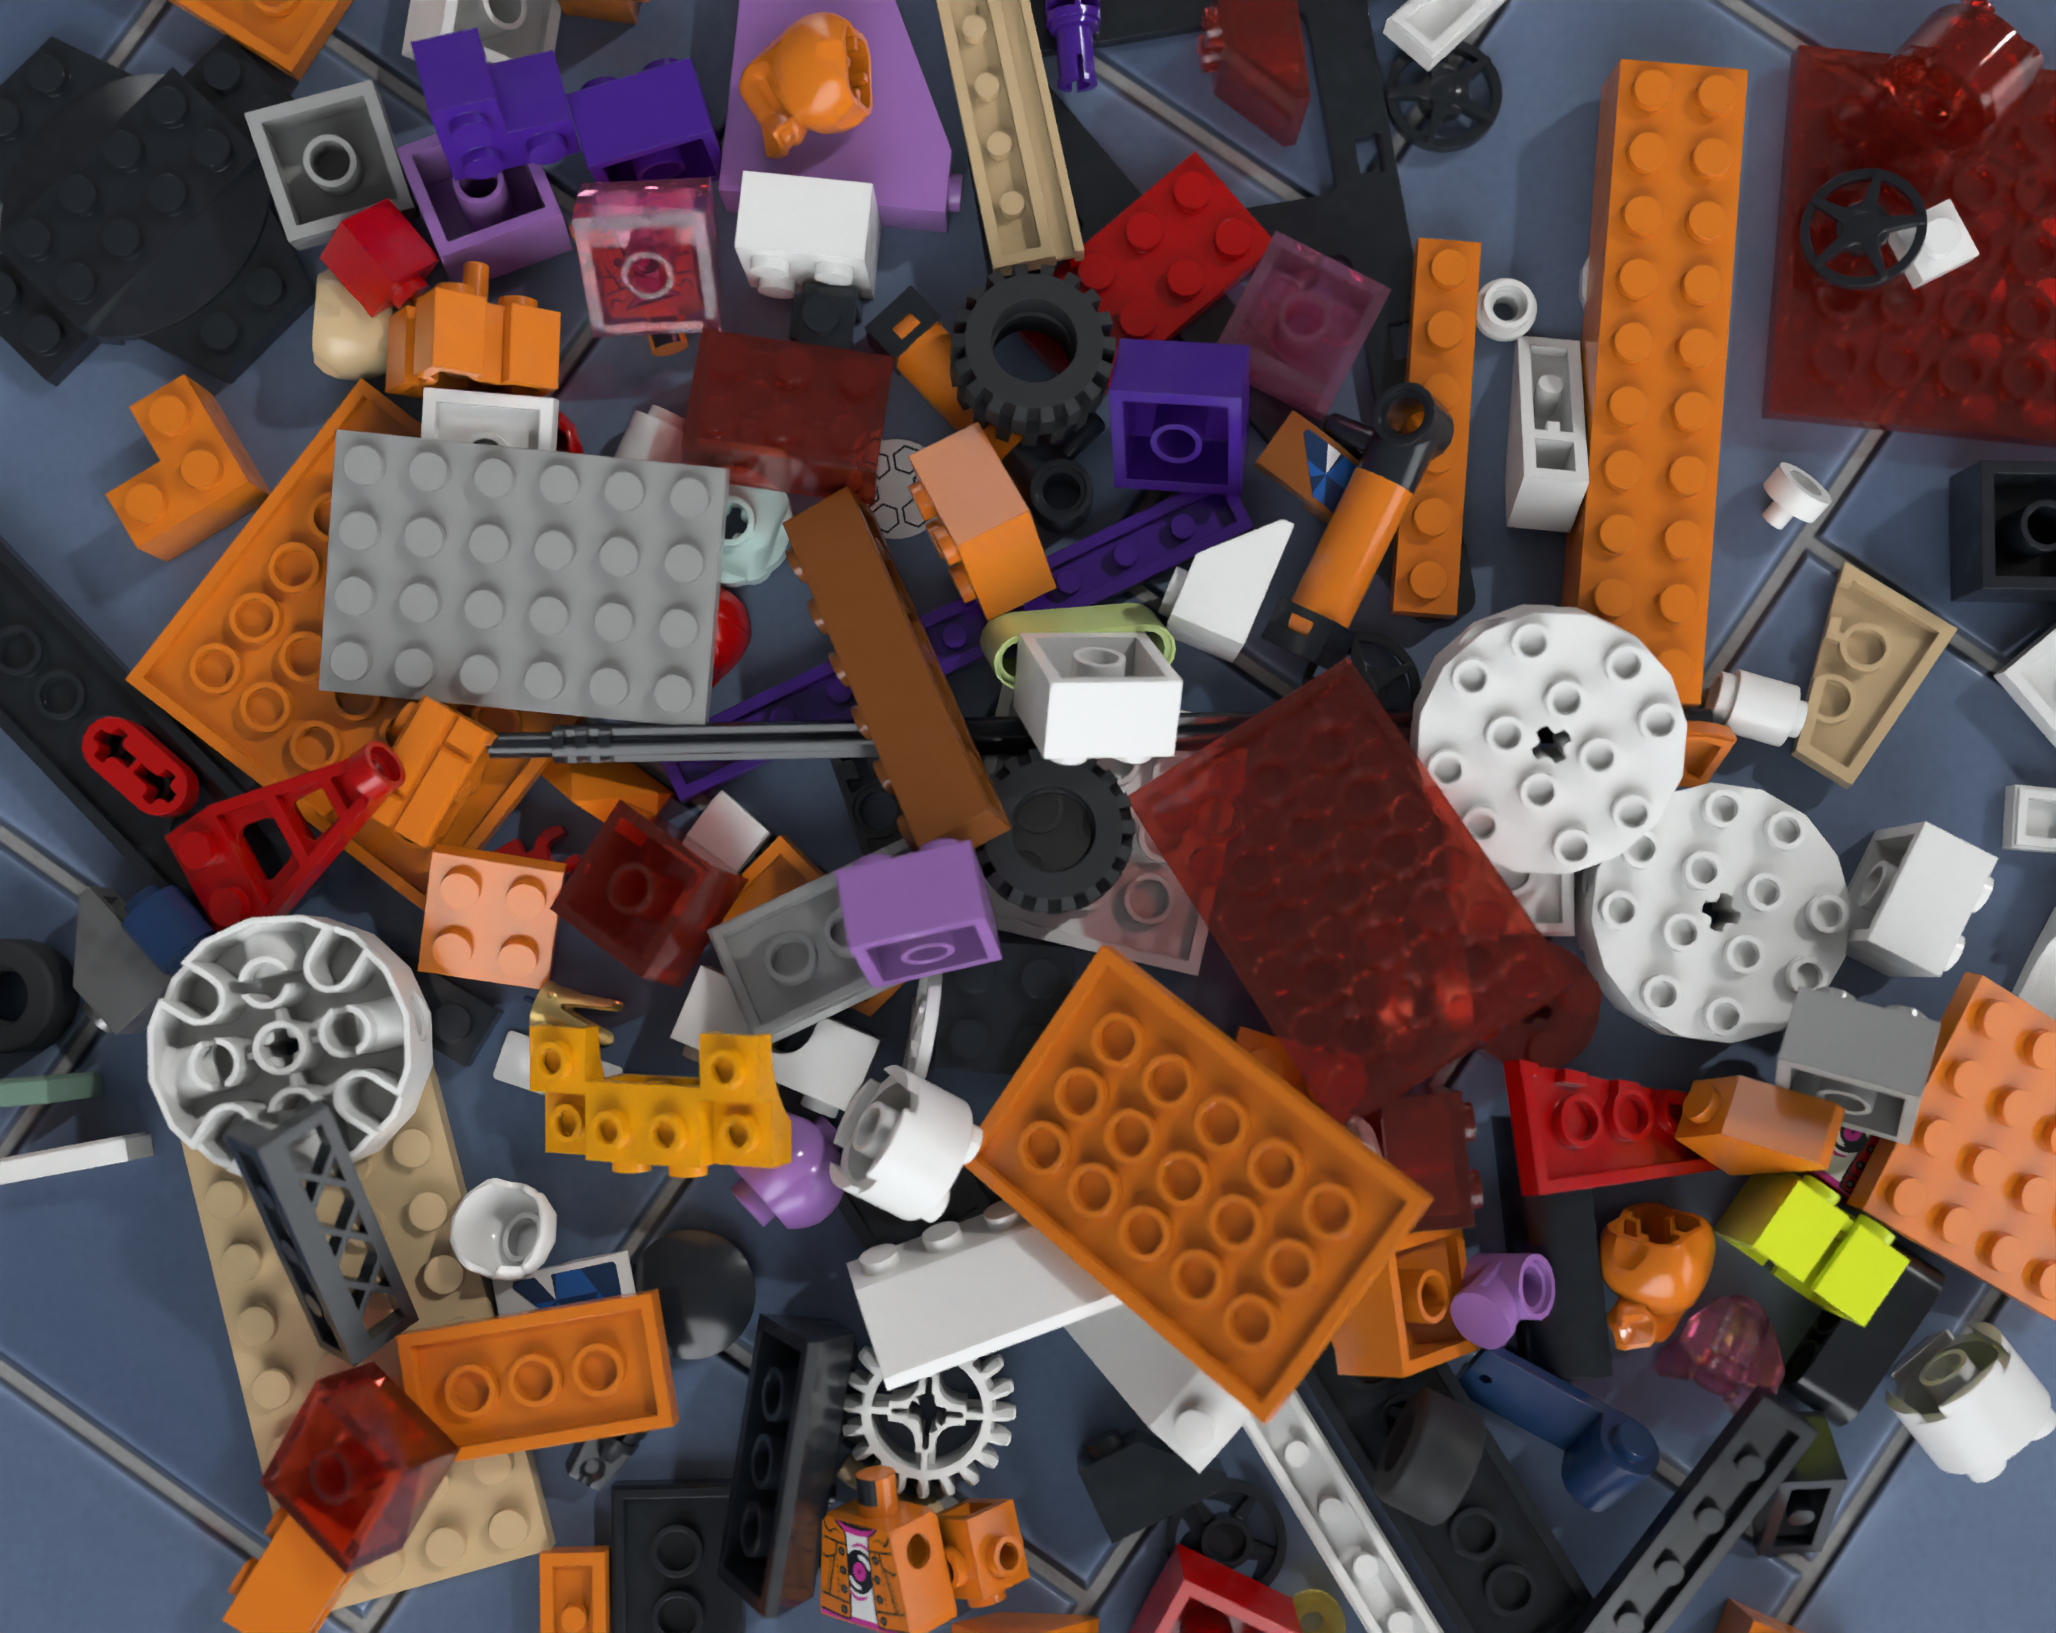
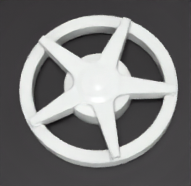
[902,973,942,1079]

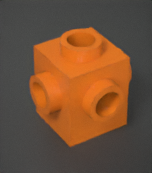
[935,1498,1030,1608]

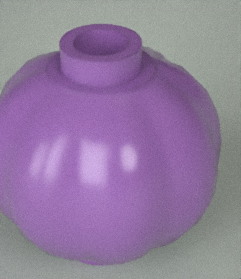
[729,1112,844,1229]

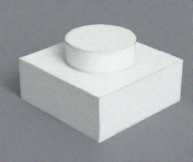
[1887,199,1980,289]

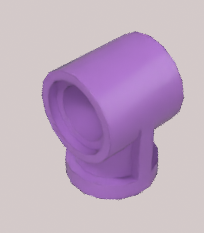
[1450,1253,1555,1349]

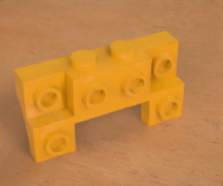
[529,1023,792,1178]

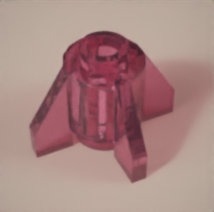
[1654,1295,1785,1416]

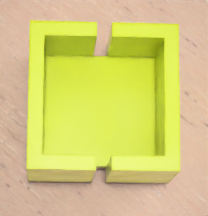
[1714,1172,1910,1327]

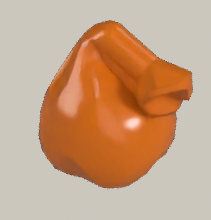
[739,11,873,160]
[1598,1202,1716,1351]

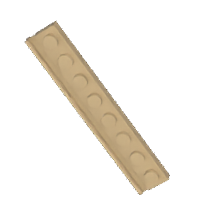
[935,0,1084,276]

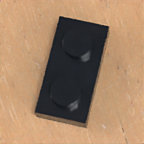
[390,946,504,1067]

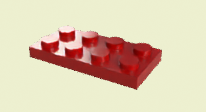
[1017,151,1277,397]

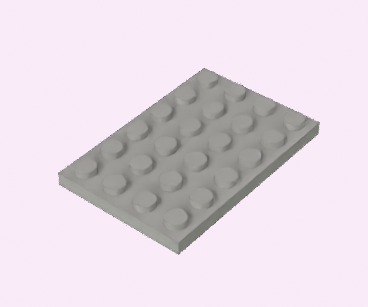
[319,429,730,724]

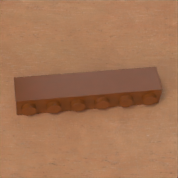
[782,486,1012,852]

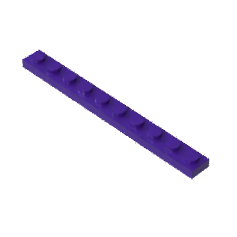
[661,492,1254,804]

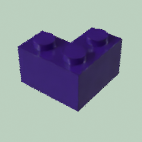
[411,27,581,181]

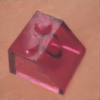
[572,177,722,337]

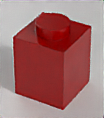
[319,198,440,318]

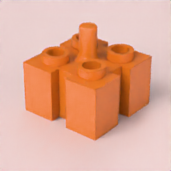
[385,261,561,399]

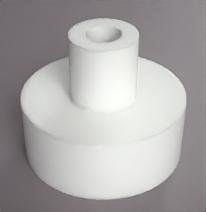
[1762,462,1832,530]

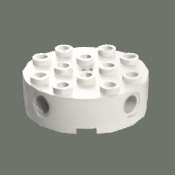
[1409,604,1687,874]
[1574,782,1852,1044]
[147,915,433,1177]

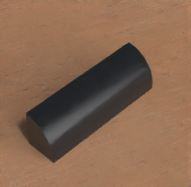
[1491,1114,1613,1379]

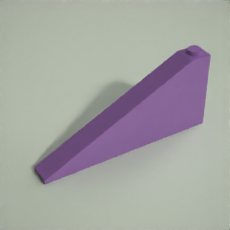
[718,0,964,233]

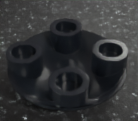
[632,1229,756,1360]

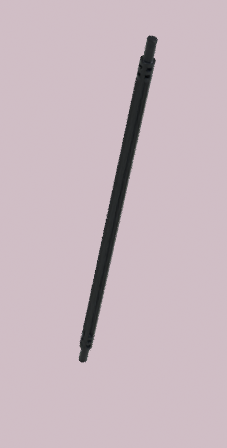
[487,708,1714,764]

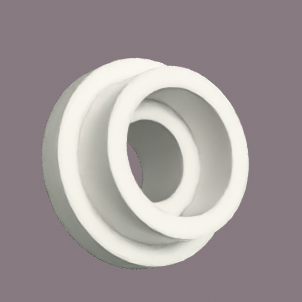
[1476,278,1537,342]

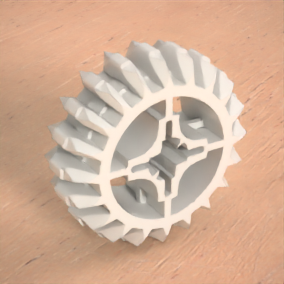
[842,1346,1016,1499]

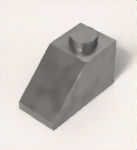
[73,886,173,1035]

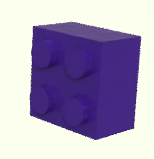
[566,57,723,212]
[1109,338,1250,496]

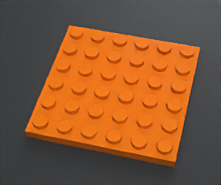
[125,378,586,912]

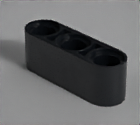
[1780,1239,1945,1427]

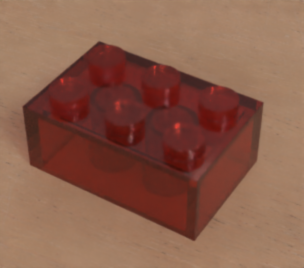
[681,328,894,505]

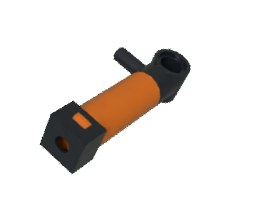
[864,285,1106,534]
[1261,382,1454,674]

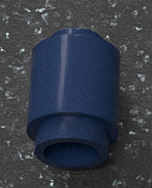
[121,885,216,976]

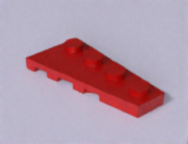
[1503,1059,1720,1196]

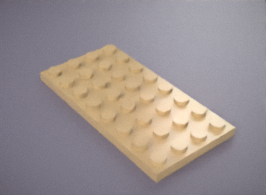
[180,1060,556,1610]

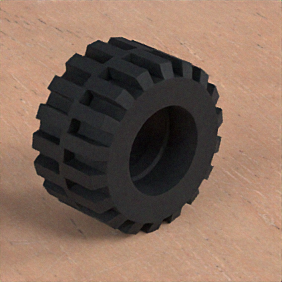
[950,264,1116,446]
[974,748,1135,915]

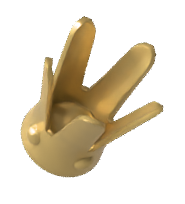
[524,981,625,1046]

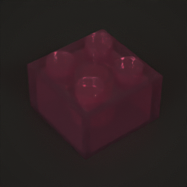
[1217,231,1391,422]

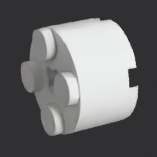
[829,1065,983,1223]
[1885,1322,2056,1483]

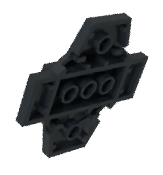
[0,34,316,387]

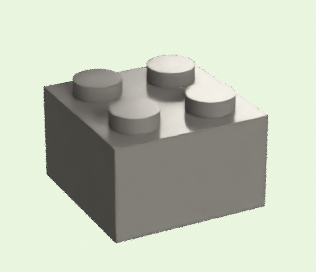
[244,79,421,251]
[1775,986,1941,1145]

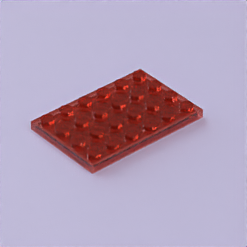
[1128,657,1574,1129]

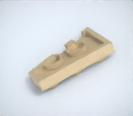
[1791,561,1957,790]

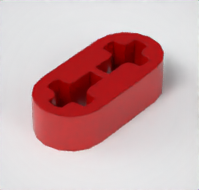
[81,716,200,818]

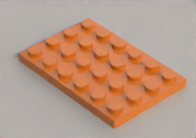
[963,945,1434,1424]

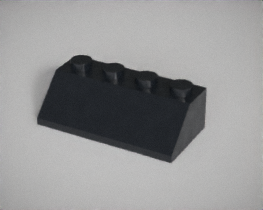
[717,1313,858,1618]

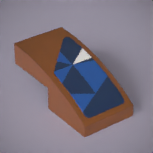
[1254,410,1359,525]

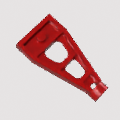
[165,741,406,933]

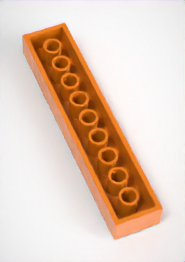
[1561,59,1748,709]

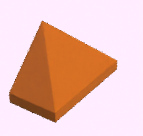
[540,724,675,844]

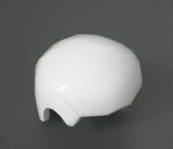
[450,1178,557,1281]

